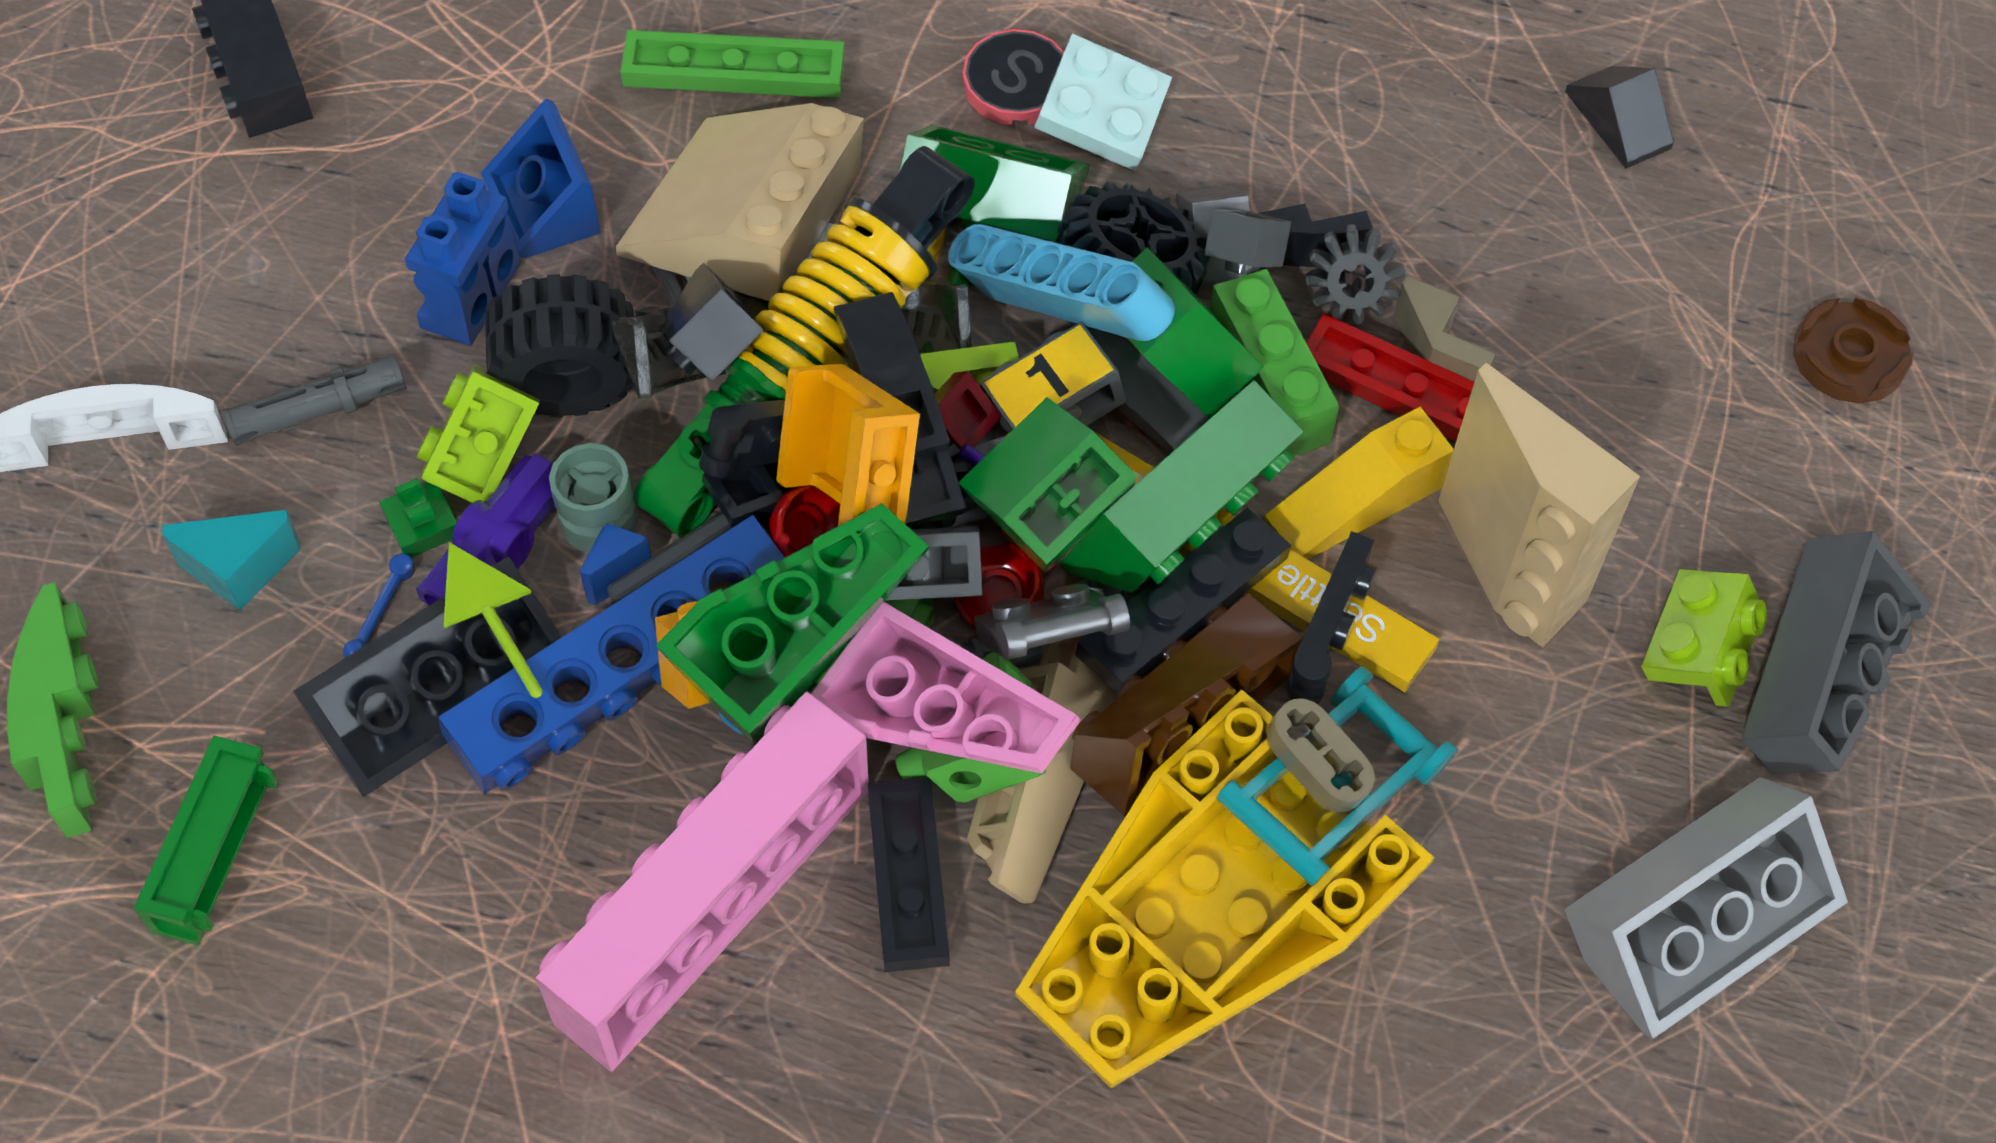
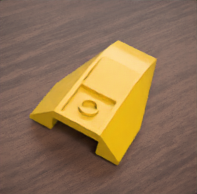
[1015,689,1434,1088]

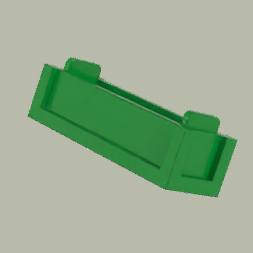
[133,735,278,946]

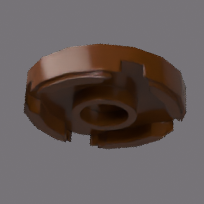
[1793,298,1913,403]

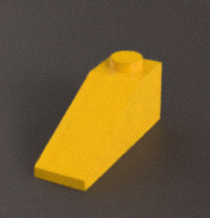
[1264,407,1454,560]

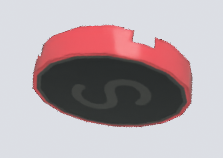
[963,29,1064,125]

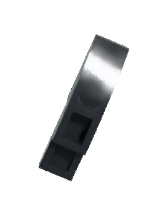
[834,292,966,528]

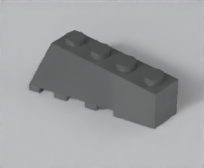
[1741,531,1931,774]

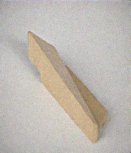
[967,634,1118,903]

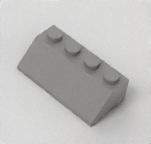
[1564,777,1848,1039]

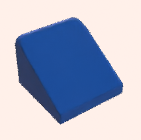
[579,523,652,605]

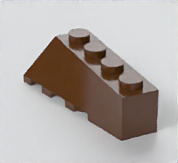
[1070,593,1303,816]

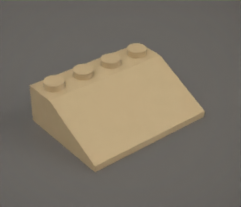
[616,103,864,301]
[1438,363,1640,648]

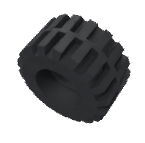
[485,274,635,417]

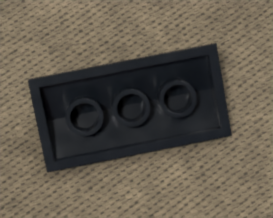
[293,556,562,797]

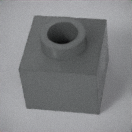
[1204,209,1292,275]

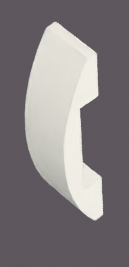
[0,384,228,472]

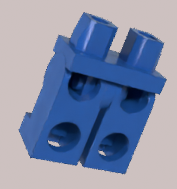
[405,172,521,346]

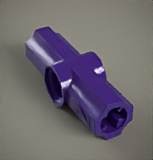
[416,453,555,606]

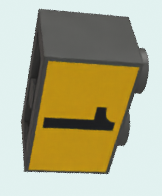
[980,322,1127,435]

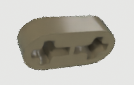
[1266,699,1375,813]

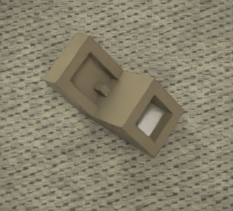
[1394,275,1496,382]

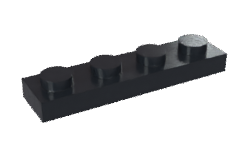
[1075,507,1292,695]

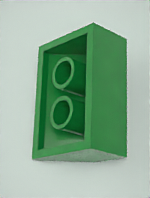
[900,124,1090,242]

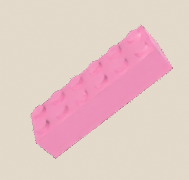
[535,691,869,1073]

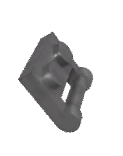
[974,584,1130,660]

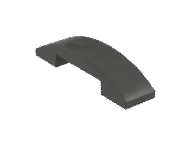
[1065,323,1209,457]

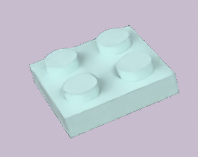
[1034,33,1172,171]

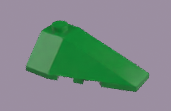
[655,504,929,745]

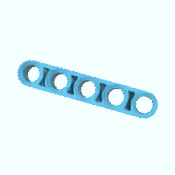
[948,224,1175,341]

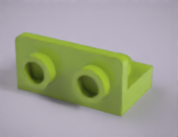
[416,363,540,503]

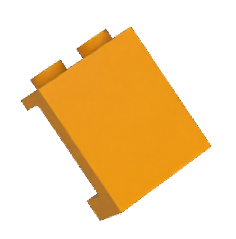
[776,364,920,526]

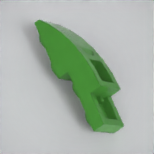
[7,582,99,838]

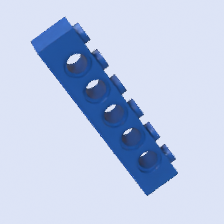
[438,515,785,794]

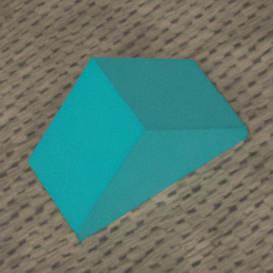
[162,510,300,610]

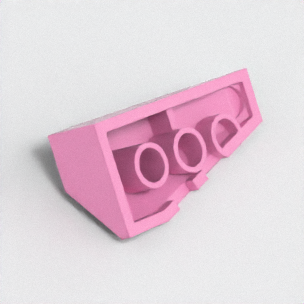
[811,602,1081,774]

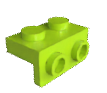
[1641,569,1767,707]

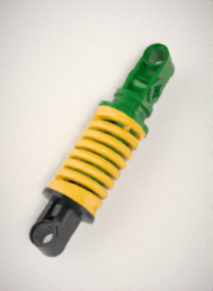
[633,146,975,538]

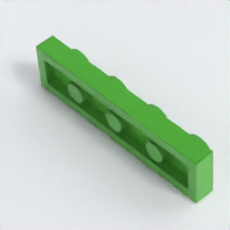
[620,30,845,98]

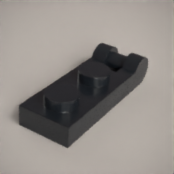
[698,399,785,478]
[1287,531,1378,704]

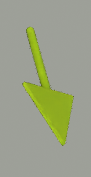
[444,542,543,698]

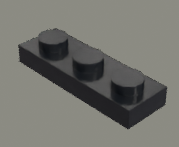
[867,778,950,972]

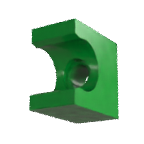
[1128,247,1263,419]

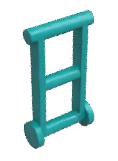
[1216,666,1458,886]

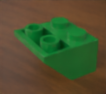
[958,397,1138,572]

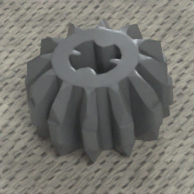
[1306,224,1405,325]

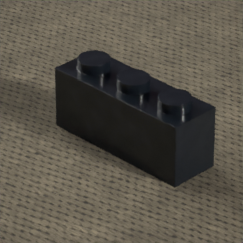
[192,0,314,138]

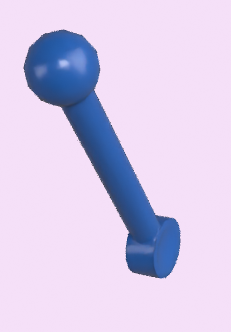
[343,554,415,658]

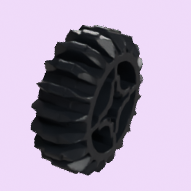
[1056,181,1211,295]

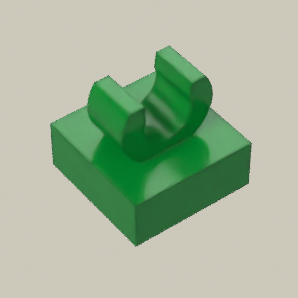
[379,478,457,557]

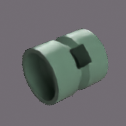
[549,443,638,552]

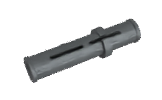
[223,353,407,446]

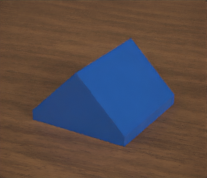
[481,98,600,258]

